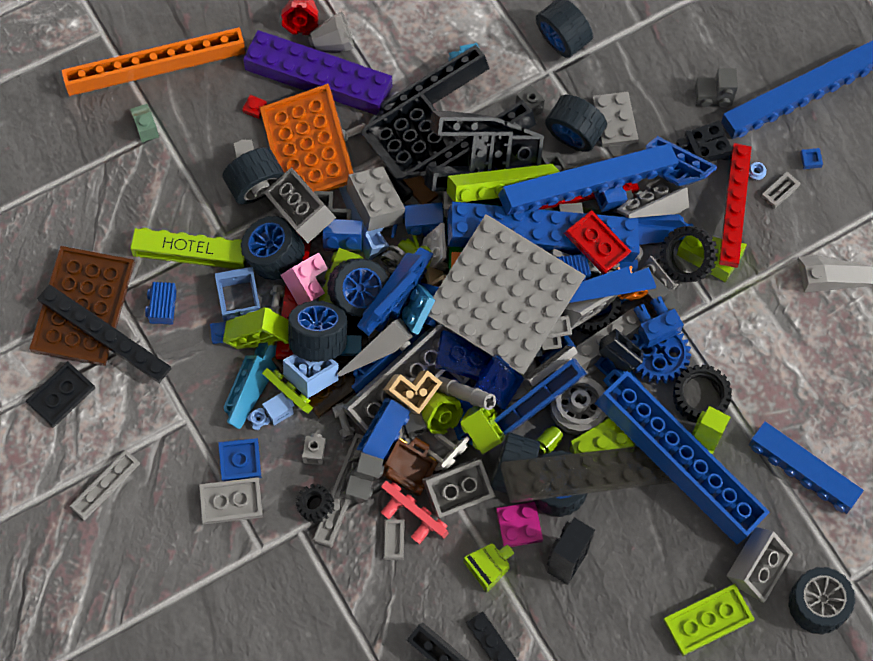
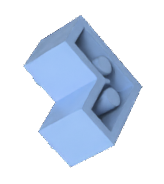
[283,354,338,398]

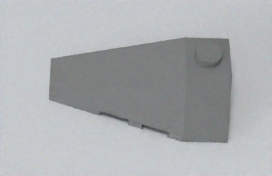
[617,178,689,218]
[798,255,873,293]
[337,318,413,376]

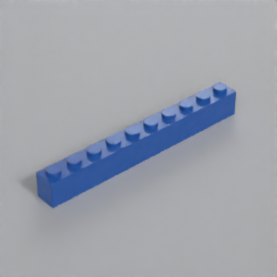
[721,41,873,139]
[498,143,679,215]

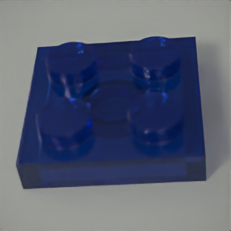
[474,355,525,410]

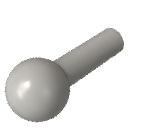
[342,123,366,142]

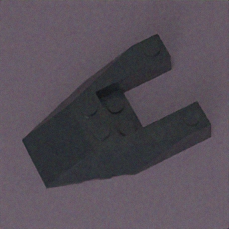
[424,111,544,191]

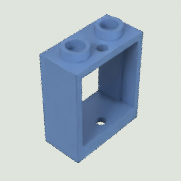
[215,267,260,322]

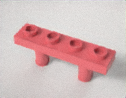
[380,481,449,545]

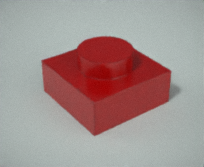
[242,95,267,119]

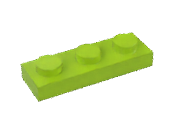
[262,368,313,414]

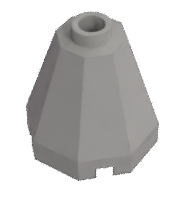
[309,12,354,51]

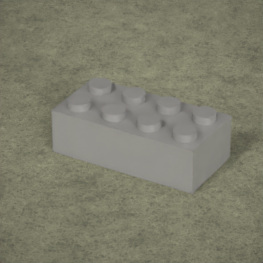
[264,167,336,243]

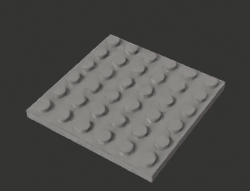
[428,214,586,375]

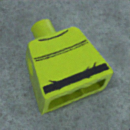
[463,543,514,593]

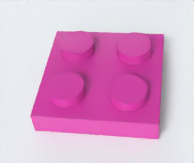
[496,502,543,547]

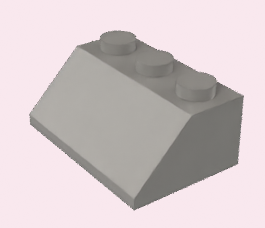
[560,295,618,330]
[727,527,793,603]

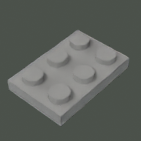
[592,92,639,147]
[199,477,263,525]

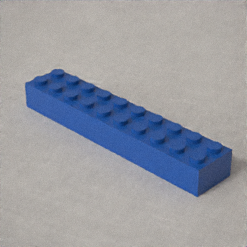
[448,202,640,262]
[595,371,770,545]

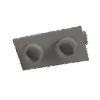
[642,256,679,290]

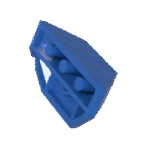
[646,136,717,186]

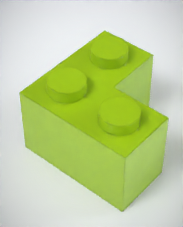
[460,406,505,454]

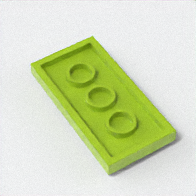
[663,584,755,656]

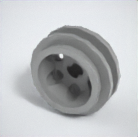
[549,377,607,436]

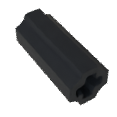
[384,166,413,203]

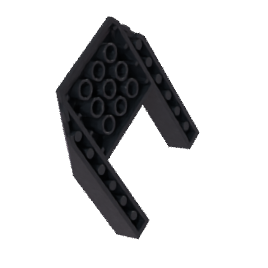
[361,45,537,181]

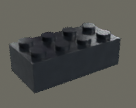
[547,517,595,585]

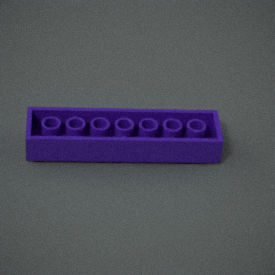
[243,30,392,115]

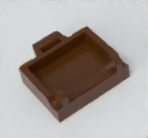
[382,437,438,496]

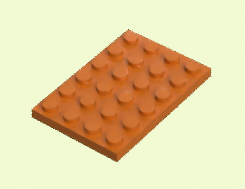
[260,84,354,192]

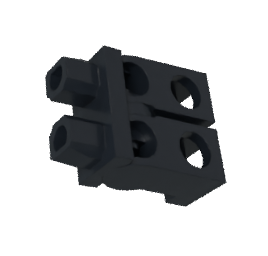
[676,121,733,163]

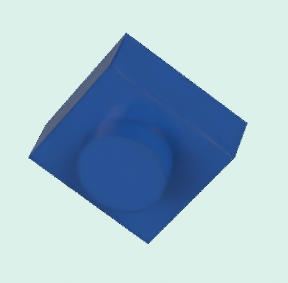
[800,148,823,169]
[210,322,226,344]

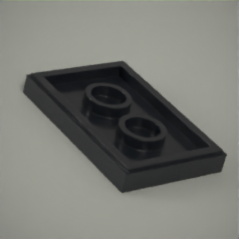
[25,361,95,428]

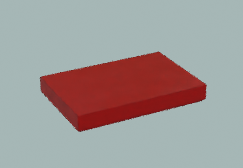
[564,210,631,275]

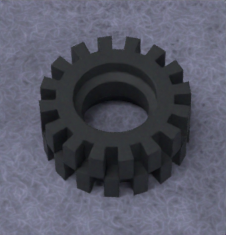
[296,484,335,523]

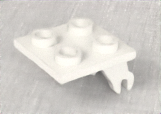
[423,223,449,271]
[421,434,470,472]

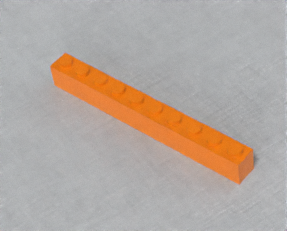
[62,27,246,96]

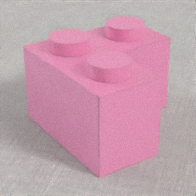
[281,253,328,305]

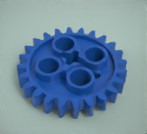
[631,333,691,384]

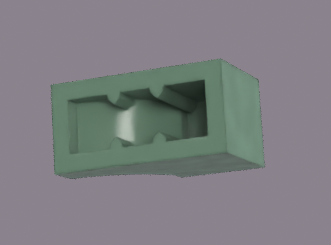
[130,104,159,143]

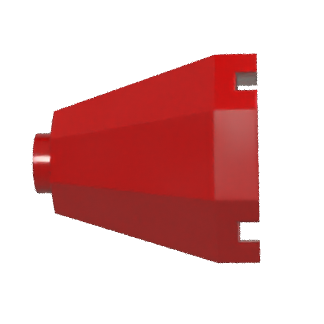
[281,0,318,35]

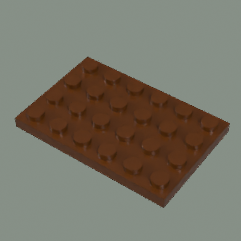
[30,246,135,366]

